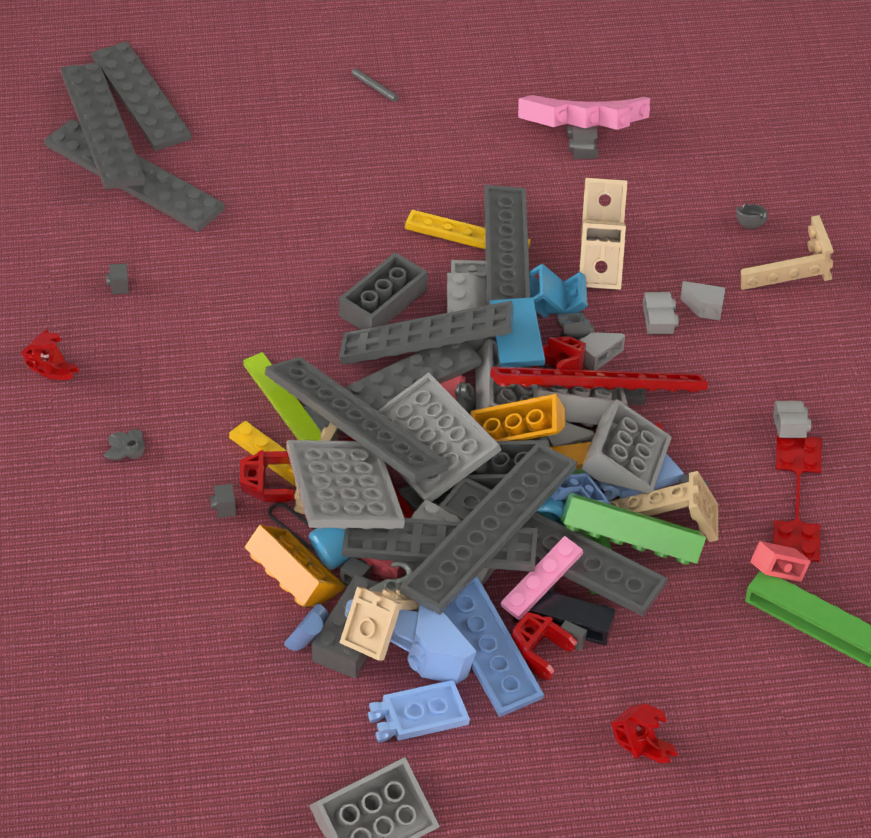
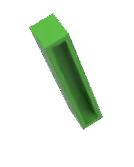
[560,492,706,565]
[745,571,871,668]

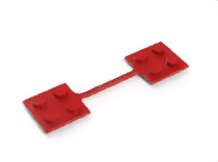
[773,434,822,562]

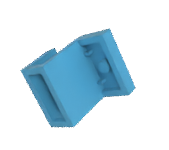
[529,264,588,318]

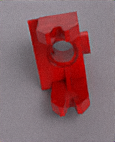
[21,329,79,380]
[530,337,587,370]
[240,450,295,502]
[511,612,578,681]
[611,703,678,763]

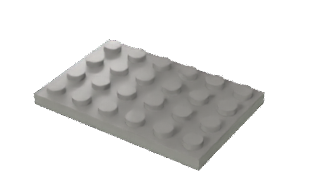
[377,372,501,502]
[286,440,405,529]

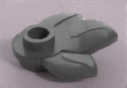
[455,382,476,415]
[103,429,145,460]

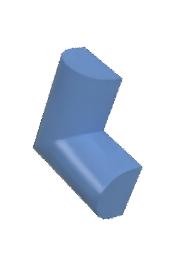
[551,473,610,504]
[284,604,329,651]

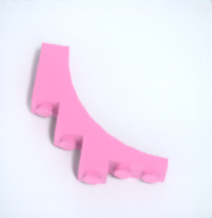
[518,95,650,130]

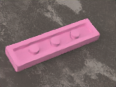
[501,536,583,621]

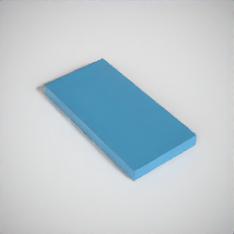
[490,297,545,367]

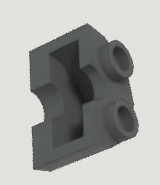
[567,126,598,159]
[557,312,594,339]

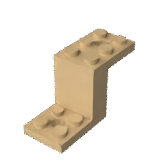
[579,178,627,290]

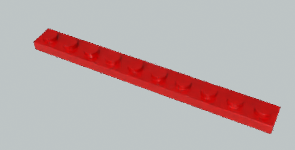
[490,367,708,393]

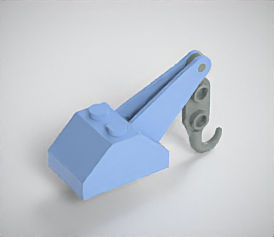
[345,561,477,684]

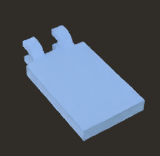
[592,454,684,501]
[368,680,470,743]

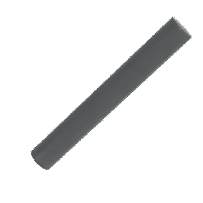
[352,68,399,102]

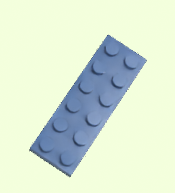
[443,576,544,718]

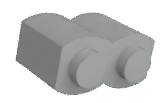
[643,292,679,334]
[773,401,811,438]

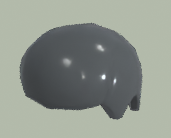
[736,203,768,230]

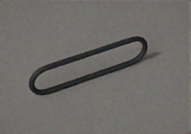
[268,503,316,553]

